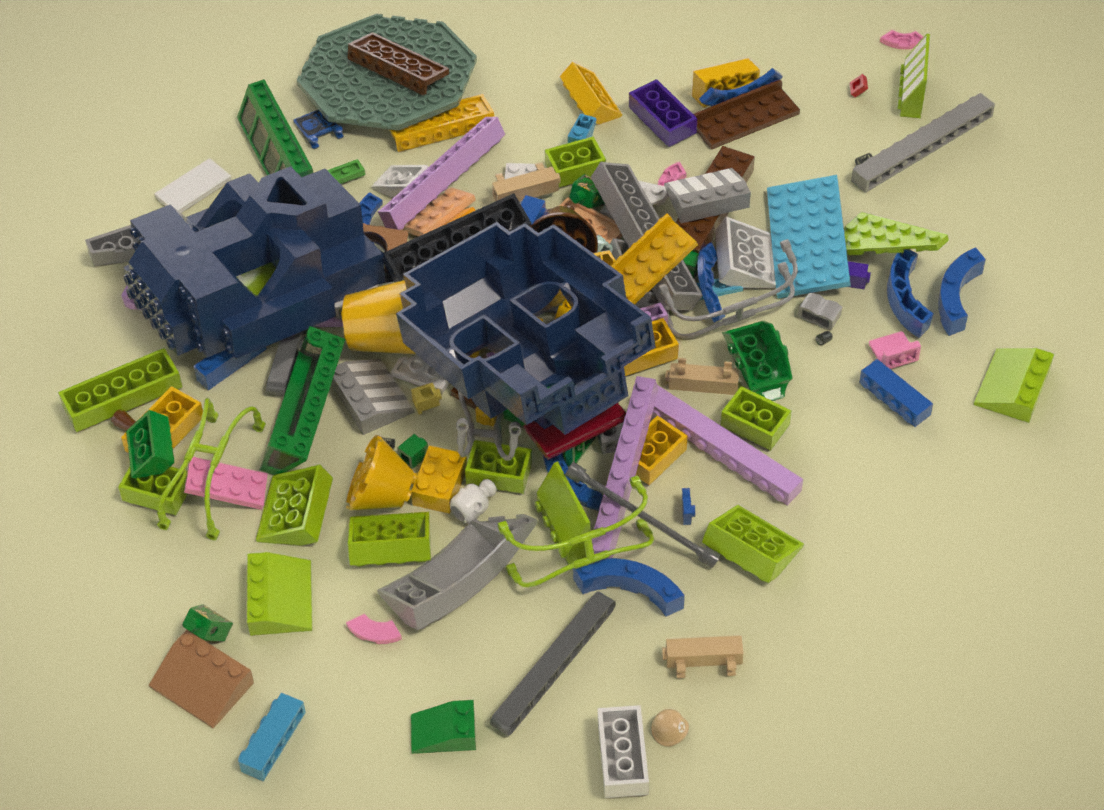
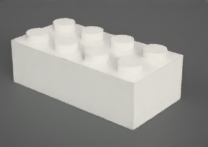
[598,705,649,798]

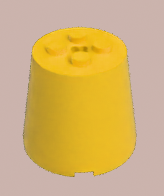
[341,280,416,354]

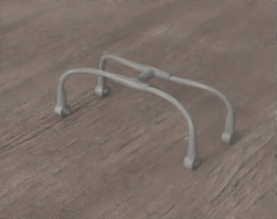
[658,239,798,339]
[456,391,521,461]

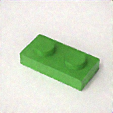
[327,159,366,184]

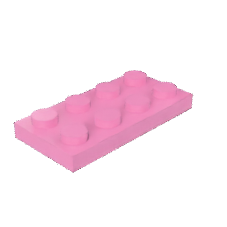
[184,457,268,510]

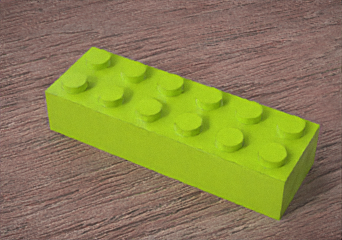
[58,348,183,432]

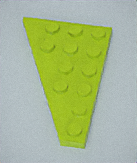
[844,212,949,255]

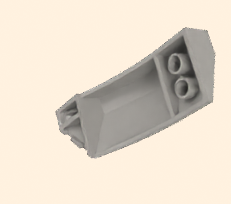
[377,514,538,630]

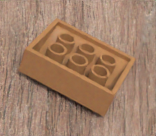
[149,630,254,729]

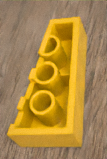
[692,58,760,108]

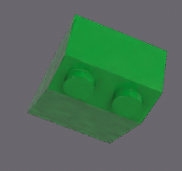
[411,700,476,754]

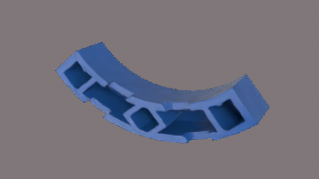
[938,247,986,336]
[887,249,934,338]
[573,558,685,617]

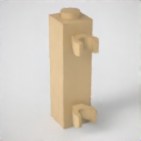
[492,162,561,202]
[665,358,739,395]
[662,636,744,678]

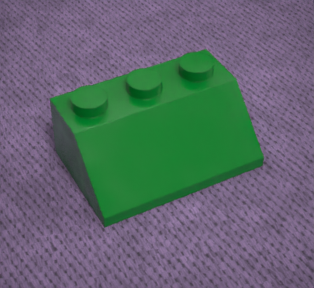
[126,410,175,479]

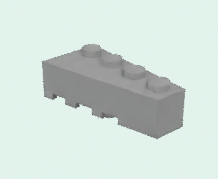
[85,225,135,266]

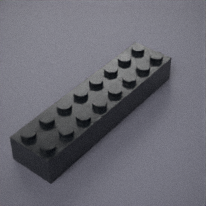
[383,193,532,283]

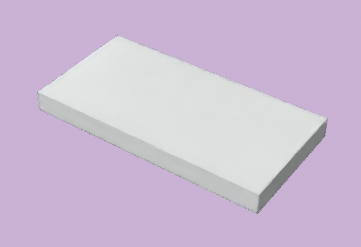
[154,158,232,213]

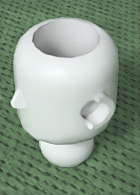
[450,479,497,523]

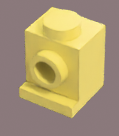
[411,382,442,415]

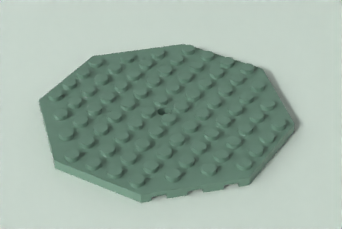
[297,14,477,131]

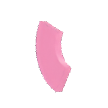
[880,30,924,49]
[658,162,687,186]
[346,614,402,644]

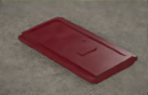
[523,403,626,460]

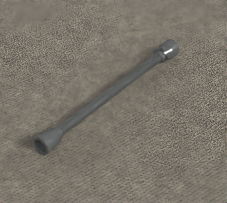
[565,461,720,568]

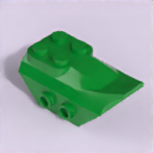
[722,320,793,401]

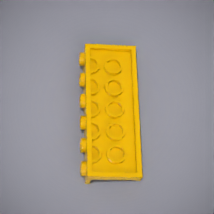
[389,94,495,152]
[611,214,698,305]

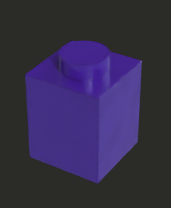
[848,261,871,290]

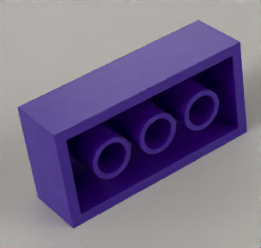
[629,79,697,147]

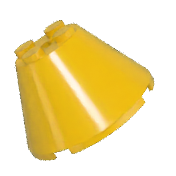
[346,435,417,510]

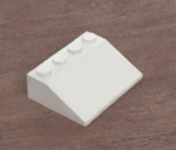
[715,217,776,288]

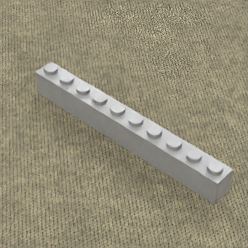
[851,93,995,193]

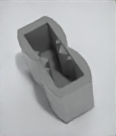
[798,293,842,330]

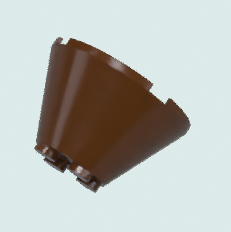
[530,206,598,253]

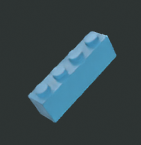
[238,693,306,781]

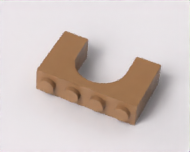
[363,223,408,273]

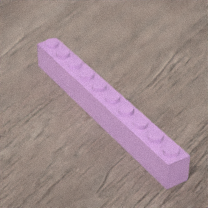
[378,117,505,230]
[592,376,659,559]
[651,385,803,506]

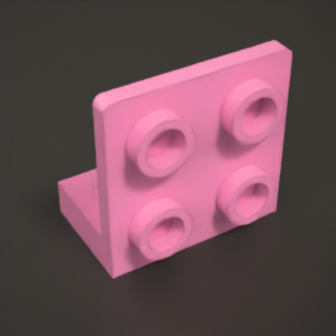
[869,331,921,369]

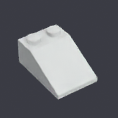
[371,165,428,198]

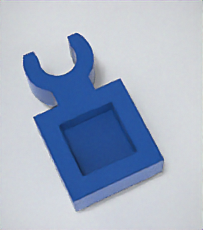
[682,488,695,525]

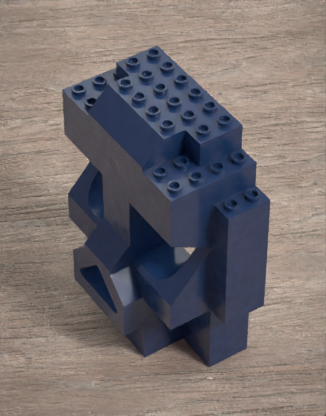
[123,166,385,359]
[396,222,656,435]

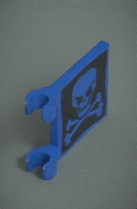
[293,110,344,149]

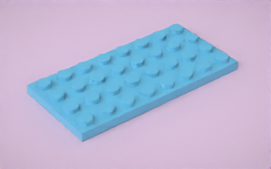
[767,175,851,299]

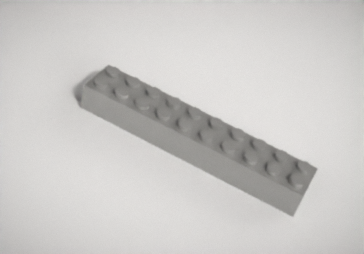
[591,162,703,310]

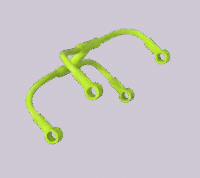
[157,398,266,540]
[497,475,654,588]

